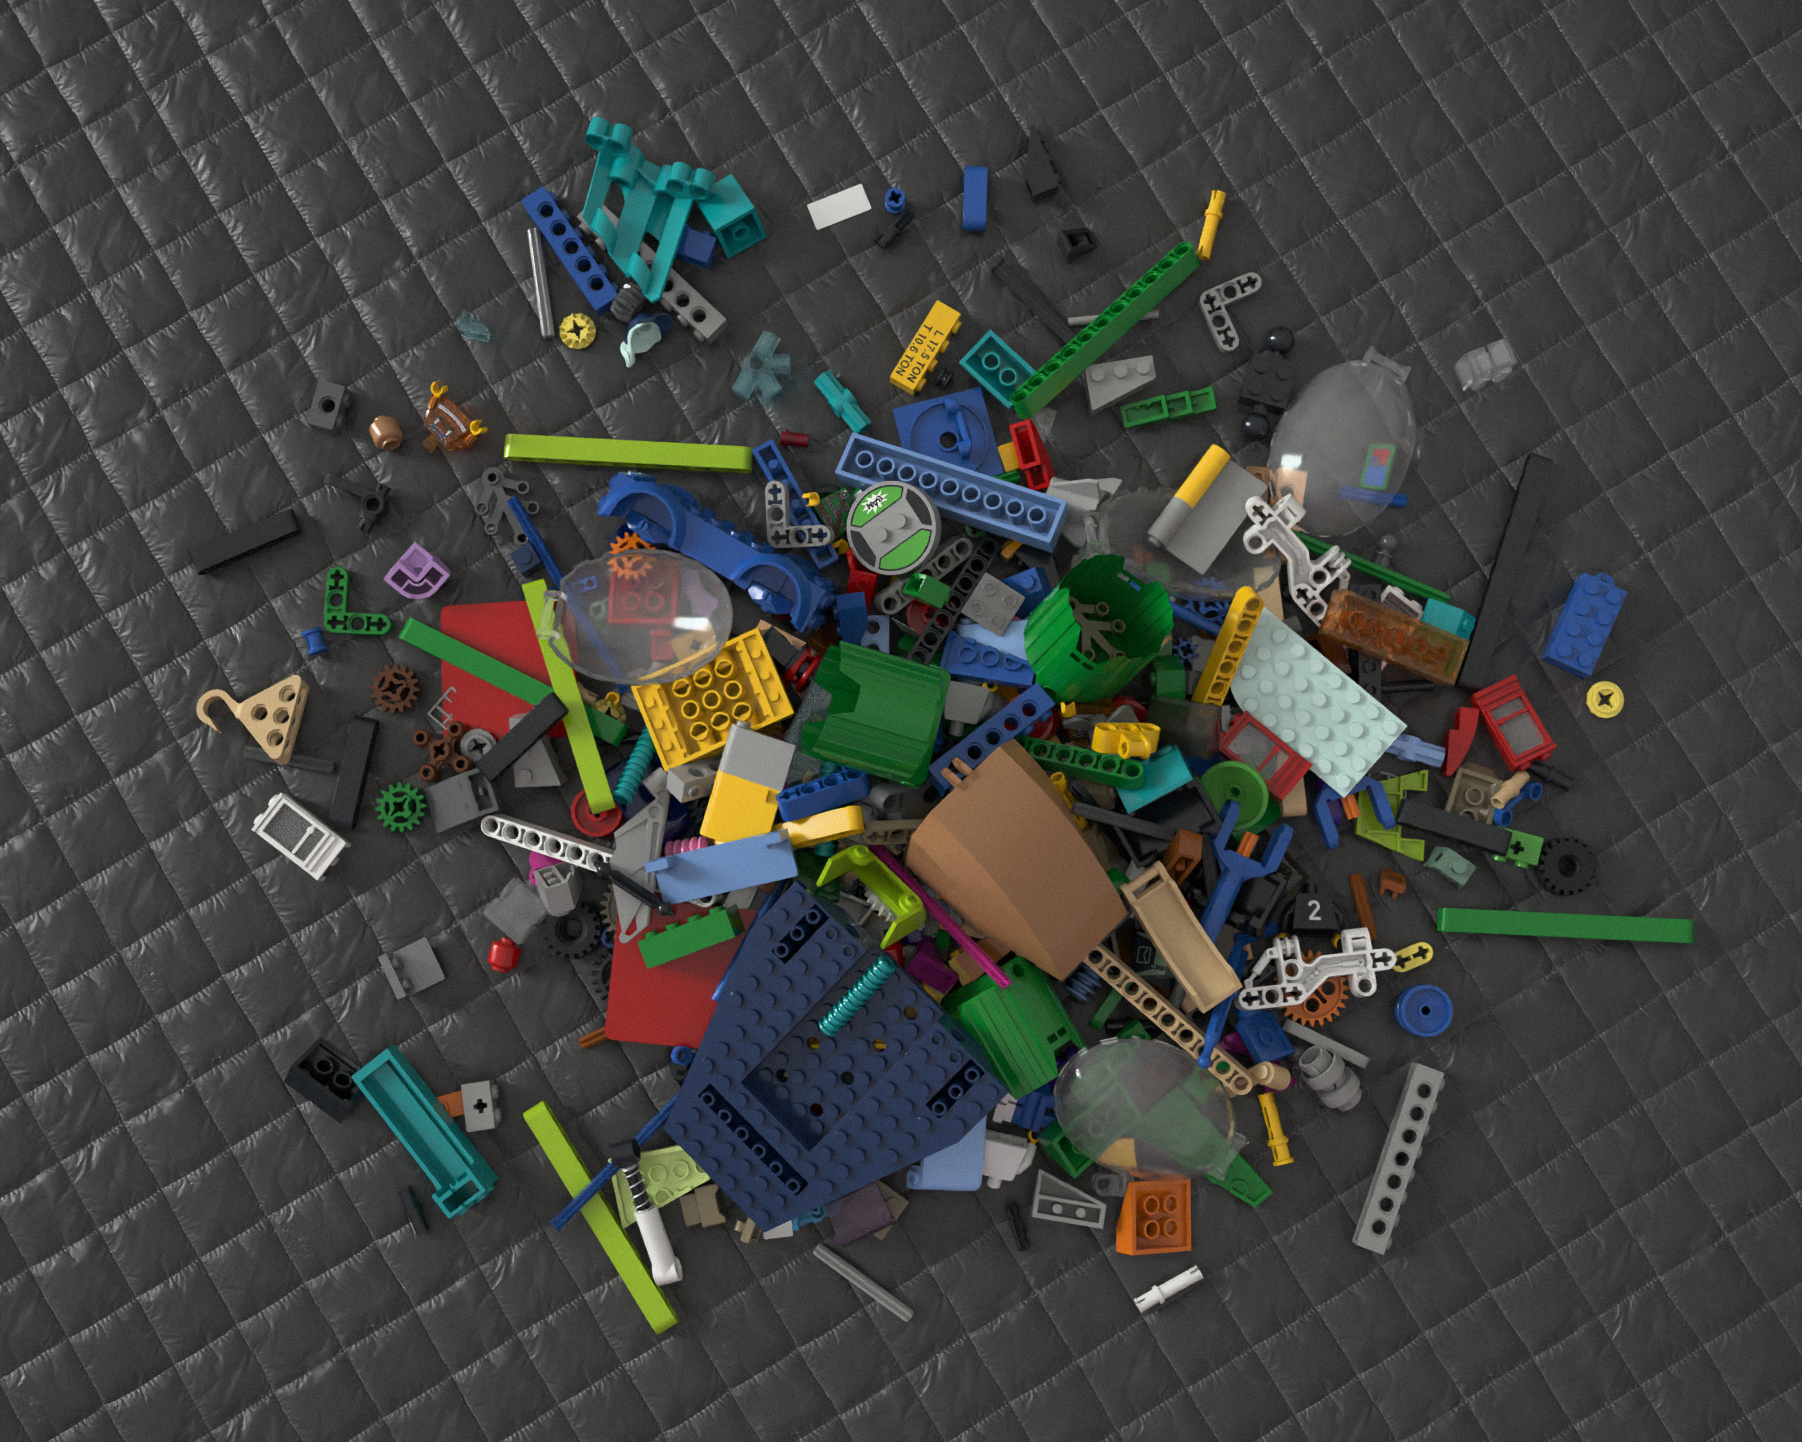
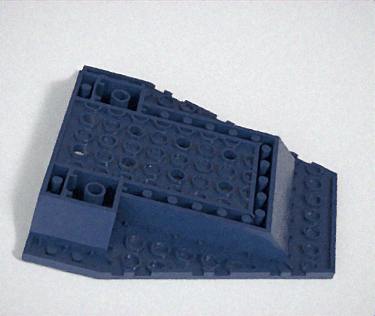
[663,880,1010,1233]

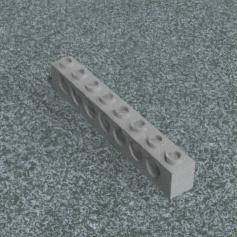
[577,205,728,345]
[1352,1062,1445,1255]

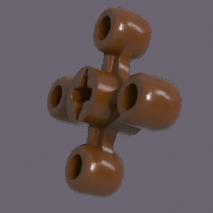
[413,721,474,783]

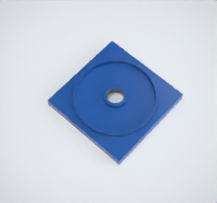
[892,386,1004,476]

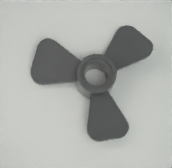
[1062,705,1139,751]

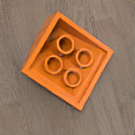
[1116,1178,1191,1255]

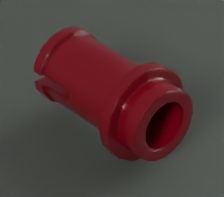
[780,429,809,448]

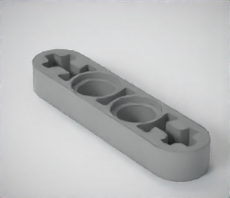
[1282,1018,1370,1069]

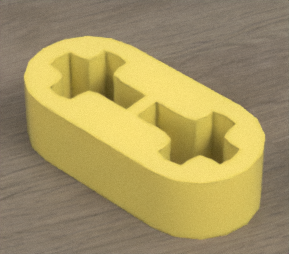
[1391,942,1433,972]

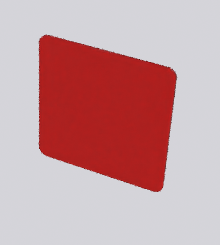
[441,598,577,742]
[605,900,757,1048]

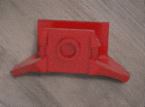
[846,548,880,616]

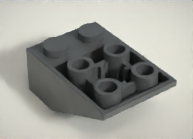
[423,768,504,833]

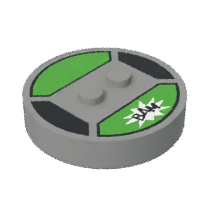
[847,481,941,575]

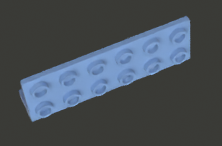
[644,828,799,905]

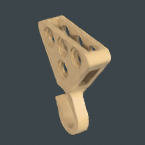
[196,675,309,765]

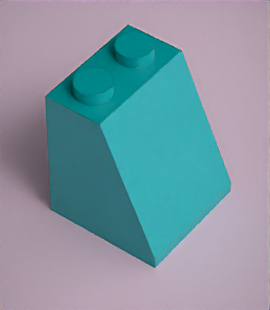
[695,174,767,259]

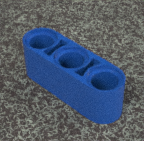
[963,166,987,231]

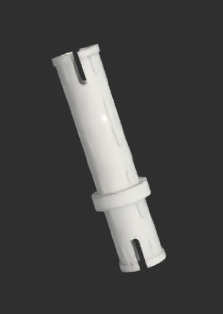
[1134,1265,1204,1313]

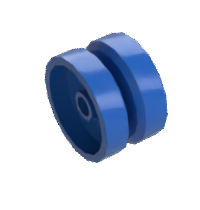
[1394,984,1453,1037]

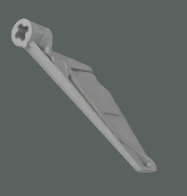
[608,767,671,944]

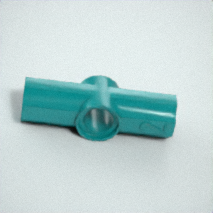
[814,370,872,434]

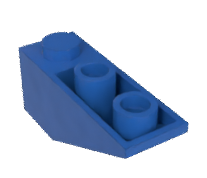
[833,591,869,645]

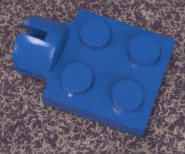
[1232,996,1295,1065]

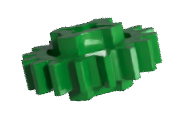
[375,782,428,833]

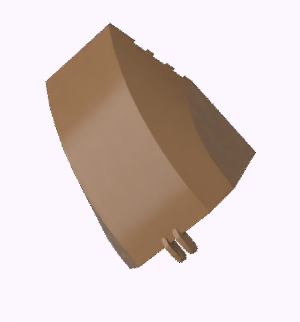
[906,738,1128,981]

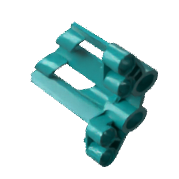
[582,117,715,304]

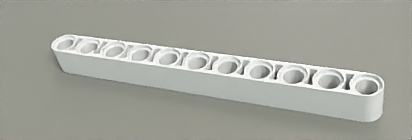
[481,813,722,907]

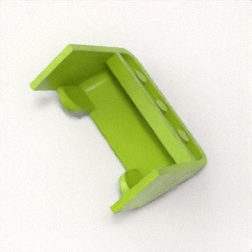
[816,844,927,949]

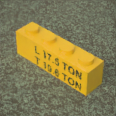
[890,300,962,396]

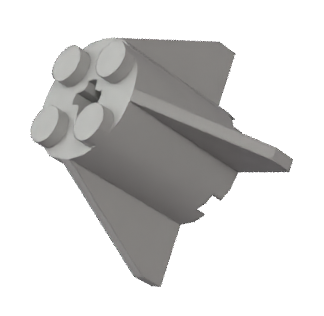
[1044,477,1123,549]

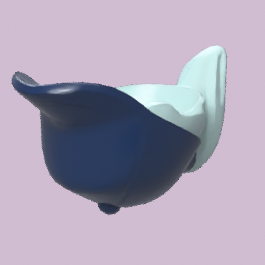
[620,312,672,368]

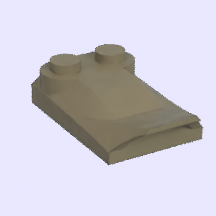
[1444,761,1504,825]

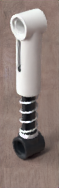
[609,1138,683,1286]

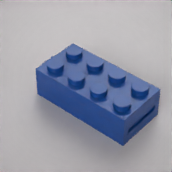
[1540,573,1628,679]

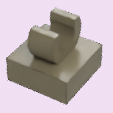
[734,1217,762,1244]

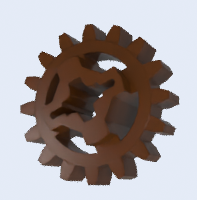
[369,664,422,715]

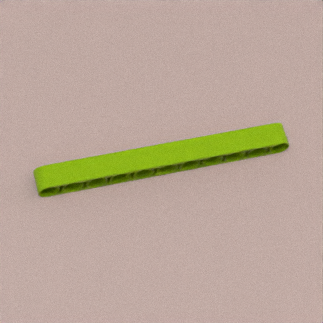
[504,434,753,473]
[522,578,616,815]
[523,1100,679,1335]

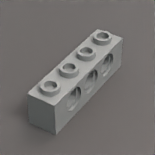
[666,754,723,803]

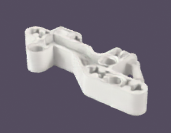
[1243,494,1351,634]
[1234,927,1396,1011]

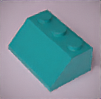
[959,329,1036,409]
[1406,598,1476,683]
[1116,744,1193,814]

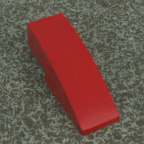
[1009,419,1055,491]
[1441,707,1479,778]

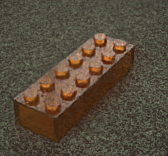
[1318,589,1470,685]

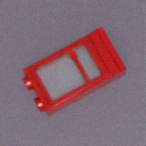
[1469,674,1557,772]
[1214,711,1313,804]

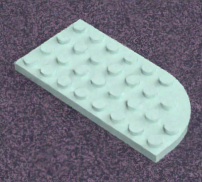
[1230,607,1407,798]

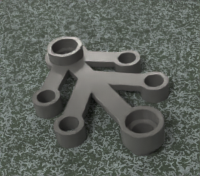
[474,467,541,548]

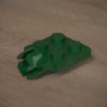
[791,851,840,903]

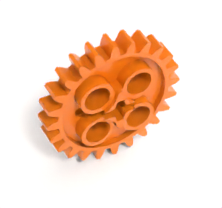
[1272,950,1349,1027]

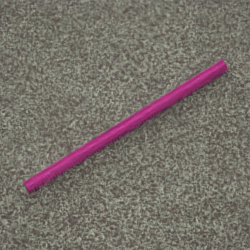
[867,844,1013,990]

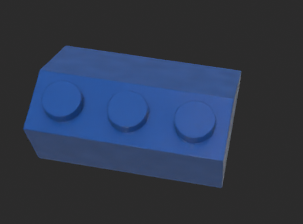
[1001,567,1052,620]

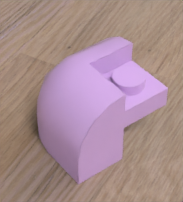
[383,541,451,599]

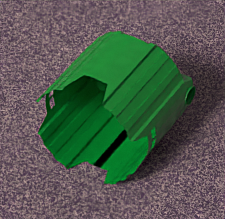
[1023,554,1175,704]
[801,641,951,788]
[940,956,1090,1111]

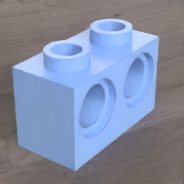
[859,615,889,654]

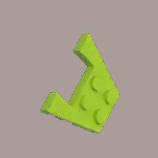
[1354,770,1428,861]

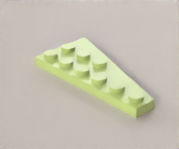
[608,1145,711,1229]

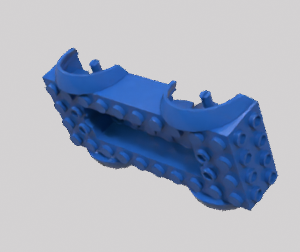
[597,470,839,633]

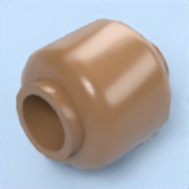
[369,415,403,451]

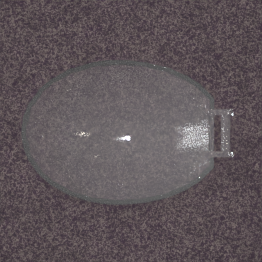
[1267,346,1416,538]
[1081,487,1281,602]
[536,549,733,686]
[1053,1036,1249,1182]

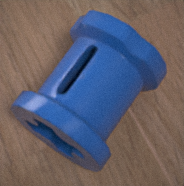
[885,187,905,215]
[301,627,329,656]

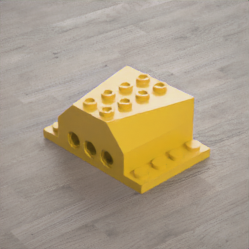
[631,627,796,773]

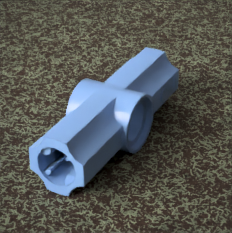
[1385,734,1445,768]

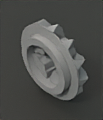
[460,728,496,764]

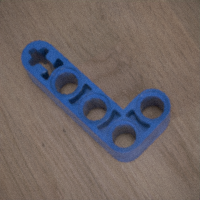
[776,766,872,821]

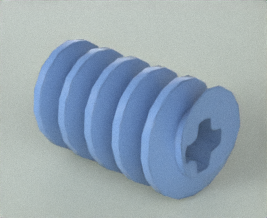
[1063,952,1114,1002]

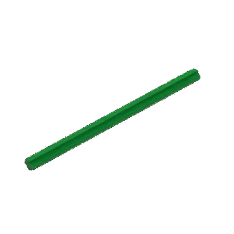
[1262,517,1450,604]

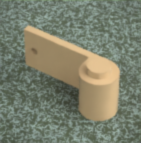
[1215,1061,1291,1098]

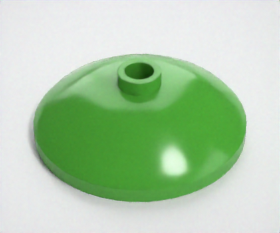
[1201,761,1269,830]

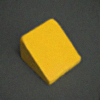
[997,441,1020,473]

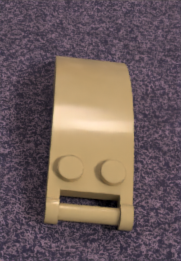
[1119,860,1243,1014]

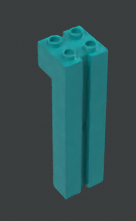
[351,1044,498,1219]

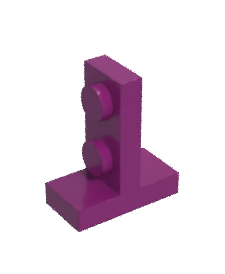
[906,936,960,995]

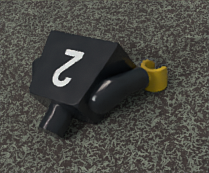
[1275,882,1345,948]

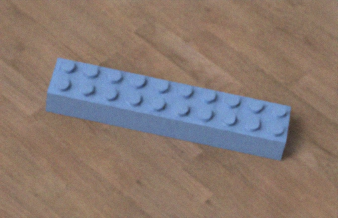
[835,432,1070,553]

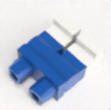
[992,1084,1063,1133]

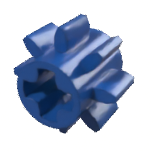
[1172,637,1200,665]

